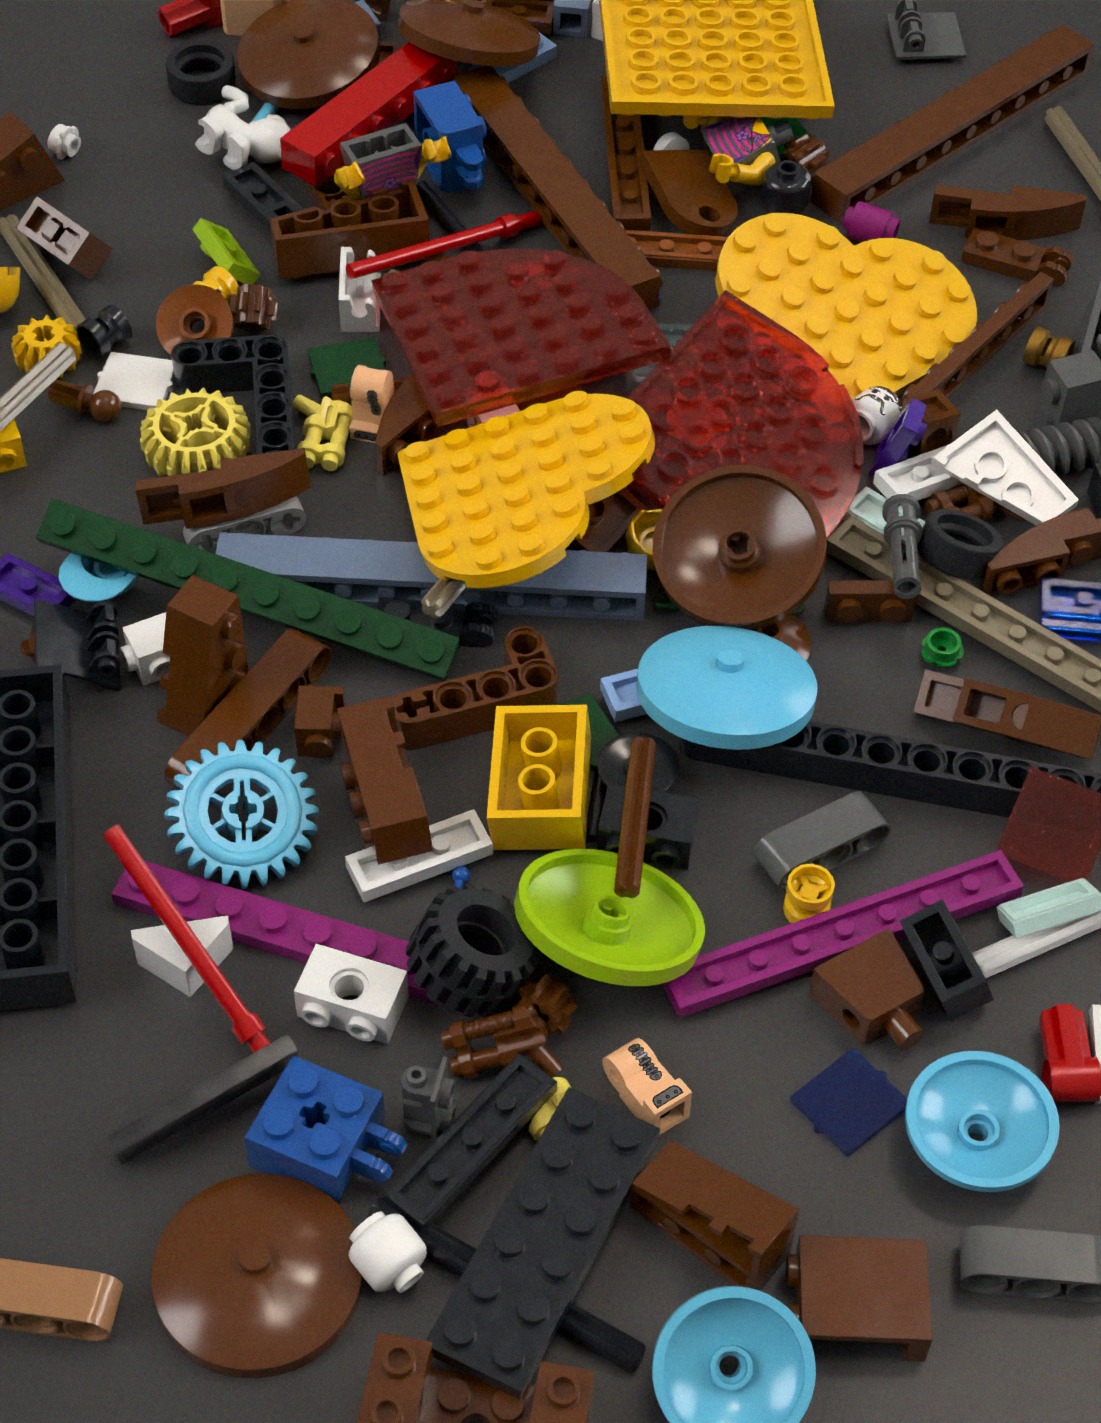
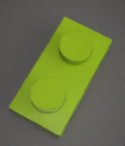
[192,218,261,284]

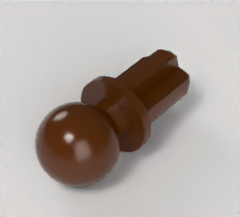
[48,380,122,422]

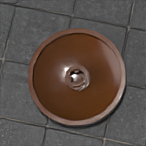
[237,0,381,109]
[397,0,541,66]
[653,465,827,630]
[151,1173,363,1378]

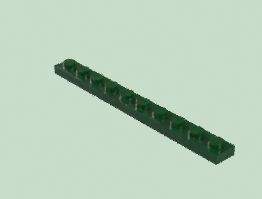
[35,498,460,681]

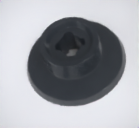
[597,732,679,792]

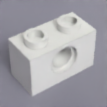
[294,944,409,1044]

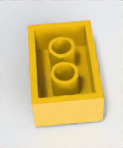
[487,705,592,850]

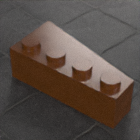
[269,178,429,279]

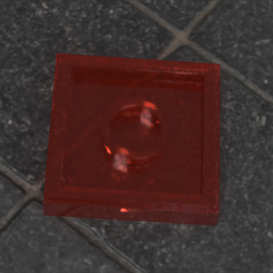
[996,766,1101,882]

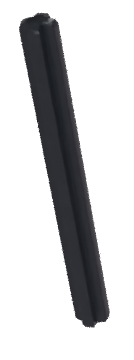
[368,1197,646,1372]

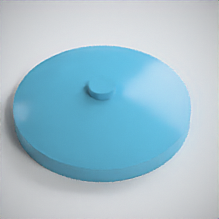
[636,626,818,750]

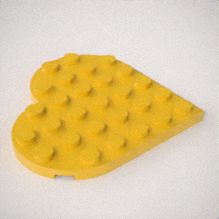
[715,213,977,435]
[397,391,655,588]

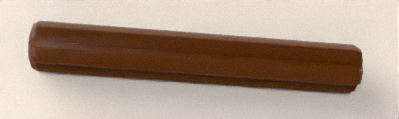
[614,736,656,898]

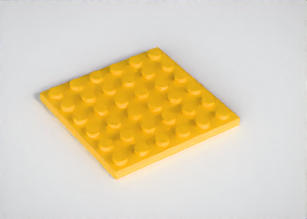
[599,0,835,120]

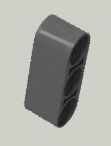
[753,791,891,891]
[960,1225,1101,1304]

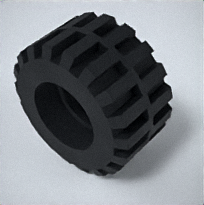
[406,885,540,1018]

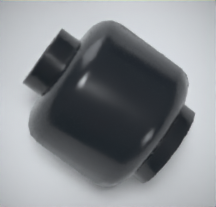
[761,160,811,214]

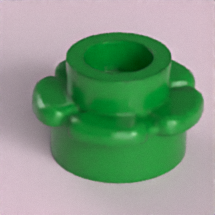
[921,627,964,668]

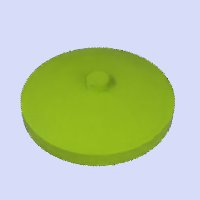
[514,849,705,986]

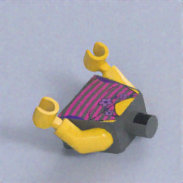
[682,115,794,197]
[334,123,452,200]

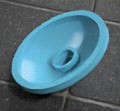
[905,1051,1060,1192]
[652,1286,816,1423]

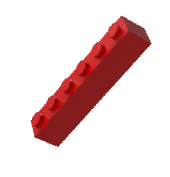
[280,42,457,186]

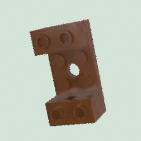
[356,1332,595,1423]

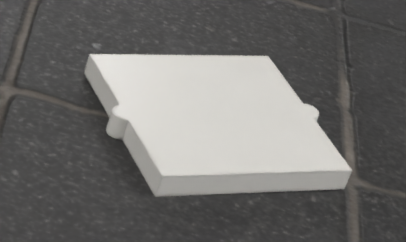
[93,352,174,410]

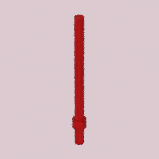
[345,210,541,279]
[103,825,271,1053]

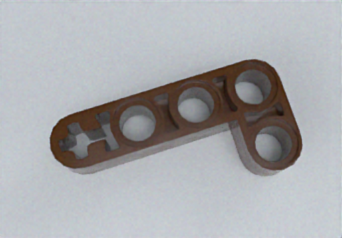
[392,626,558,750]

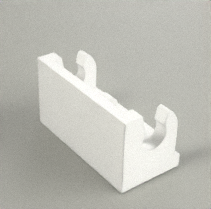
[339,247,381,332]

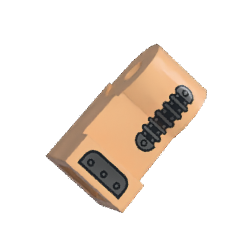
[349,365,395,443]
[602,1038,692,1135]

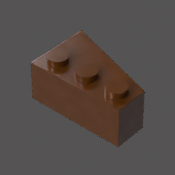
[0,111,65,211]
[157,575,249,736]
[337,695,433,865]
[630,1140,800,1291]

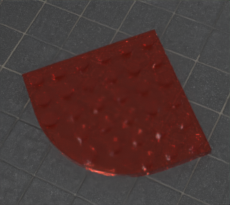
[371,249,671,427]
[626,290,864,541]

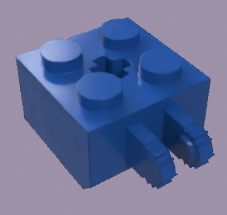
[413,81,487,193]
[244,1055,408,1201]

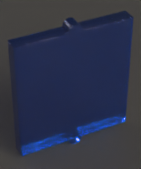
[790,1048,907,1158]

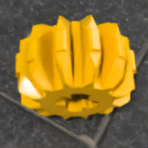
[12,315,81,378]

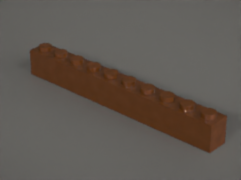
[810,24,1094,224]
[451,66,663,320]

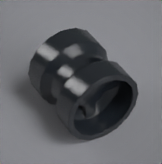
[76,305,133,359]

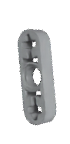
[183,496,306,554]

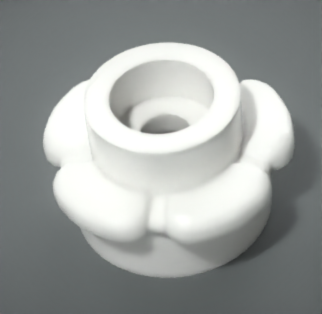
[47,124,81,160]

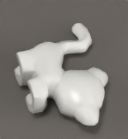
[195,85,292,170]

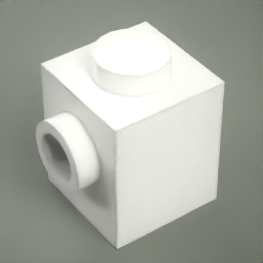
[120,612,170,686]

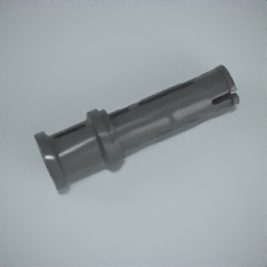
[882,494,922,599]

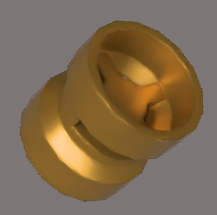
[1023,326,1076,368]

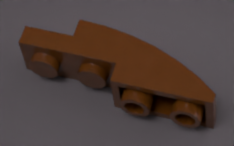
[929,184,1087,240]
[375,345,479,476]
[135,448,311,529]
[981,507,1101,596]
[913,669,1101,760]

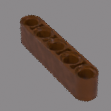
[164,628,332,794]

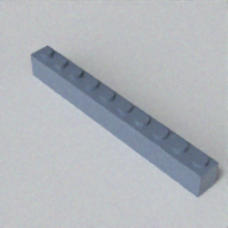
[216,532,647,621]

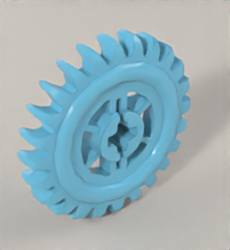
[164,740,319,889]

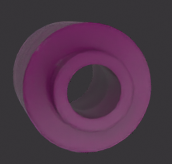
[842,201,901,242]

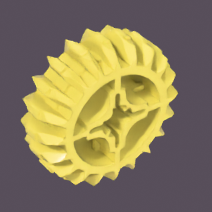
[140,387,251,476]

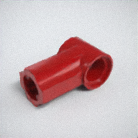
[157,0,223,38]
[1039,1004,1101,1102]

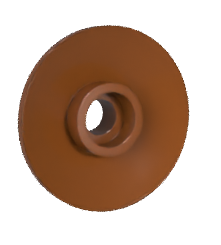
[156,284,234,355]

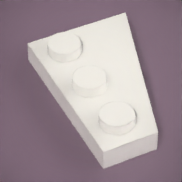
[931,409,1079,526]

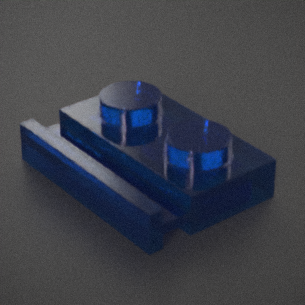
[1039,578,1101,641]

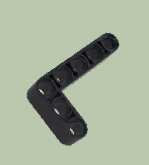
[171,335,295,454]

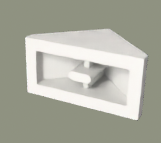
[131,915,233,997]

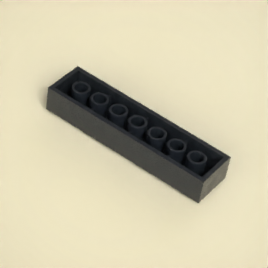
[0,664,77,1011]

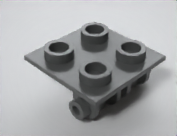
[886,0,966,61]

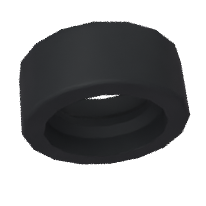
[166,40,236,104]
[917,509,1003,580]

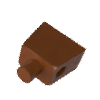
[809,928,925,1050]

